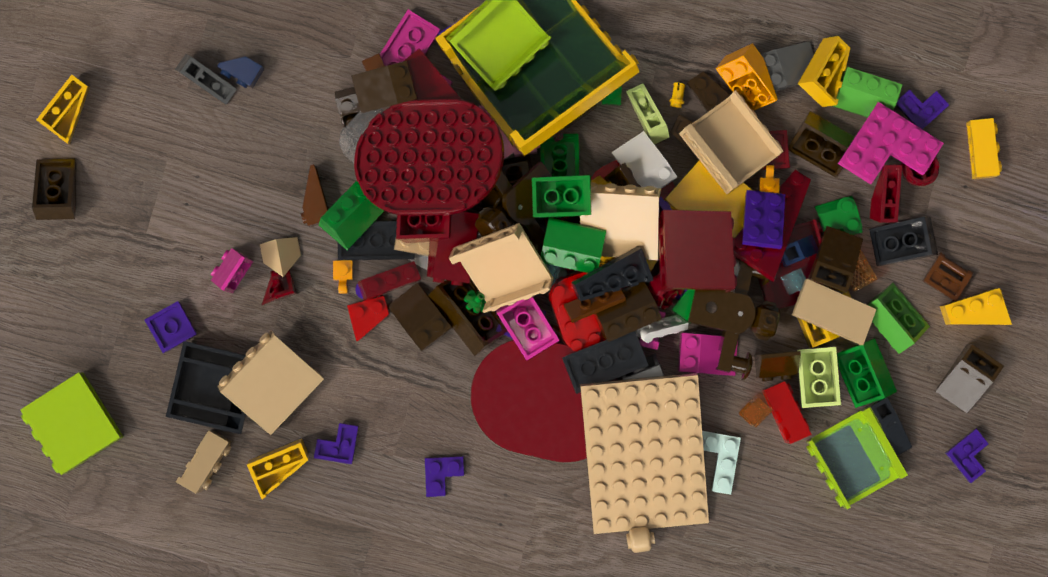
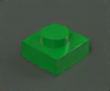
[601,86,622,106]

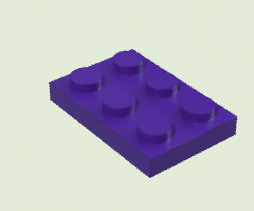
[742,190,785,249]

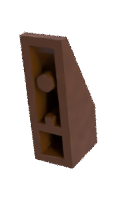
[301,164,329,227]

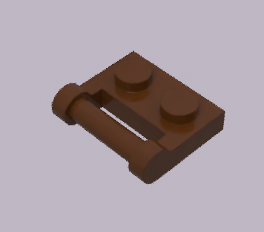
[922,252,973,301]

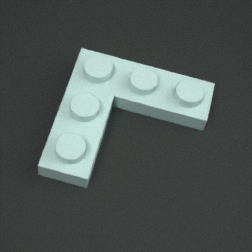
[702,431,741,495]

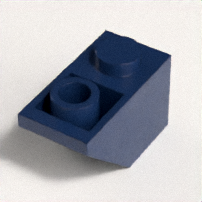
[217,56,264,88]
[781,235,818,267]

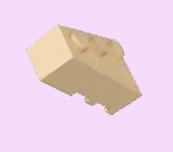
[176,430,232,494]

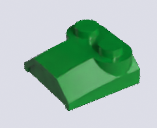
[814,196,863,235]

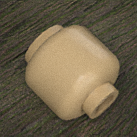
[626,526,655,553]

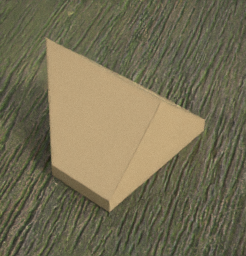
[260,237,301,277]

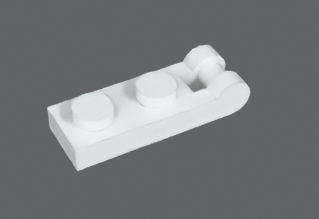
[636,315,688,343]

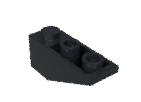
[866,397,912,456]

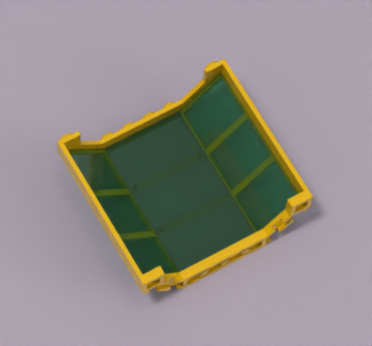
[435,0,639,156]

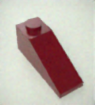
[870,165,902,223]

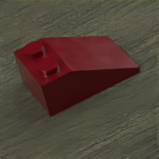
[396,215,451,243]

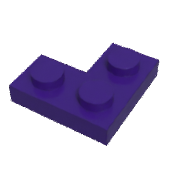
[896,90,949,129]
[314,423,359,464]
[945,429,988,483]
[425,456,464,497]

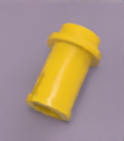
[669,82,686,108]

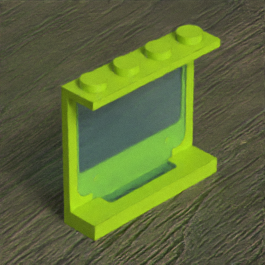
[806,407,908,509]

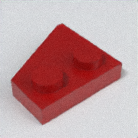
[347,296,389,341]

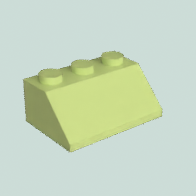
[797,347,841,408]

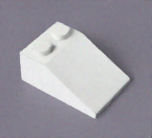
[612,131,677,189]

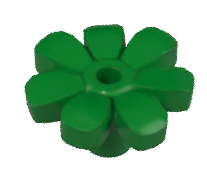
[464,290,486,313]

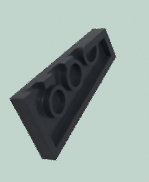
[571,246,654,301]

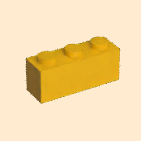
[966,118,1002,179]

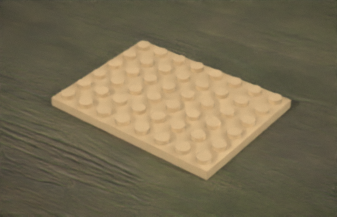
[580,373,709,534]

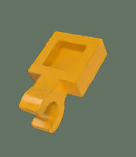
[759,165,779,194]
[333,260,353,294]

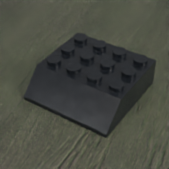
[166,341,246,434]

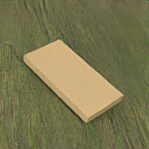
[792,279,876,345]

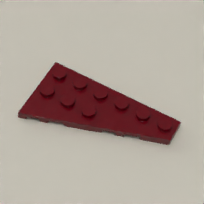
[733,170,811,282]

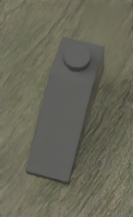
[175,54,237,105]

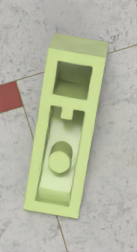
[626,84,670,144]

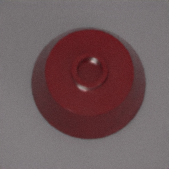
[901,157,939,186]
[648,273,685,310]

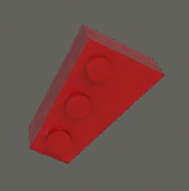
[762,381,812,444]

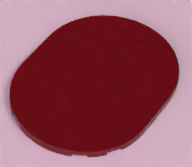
[354,99,504,216]
[471,340,618,462]

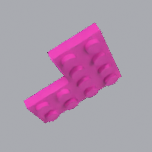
[380,9,453,86]
[838,102,944,185]

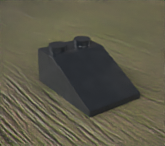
[869,217,938,266]

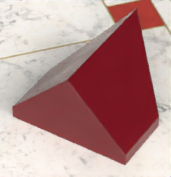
[261,269,297,306]

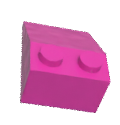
[211,248,254,293]
[496,296,559,360]
[678,333,738,376]

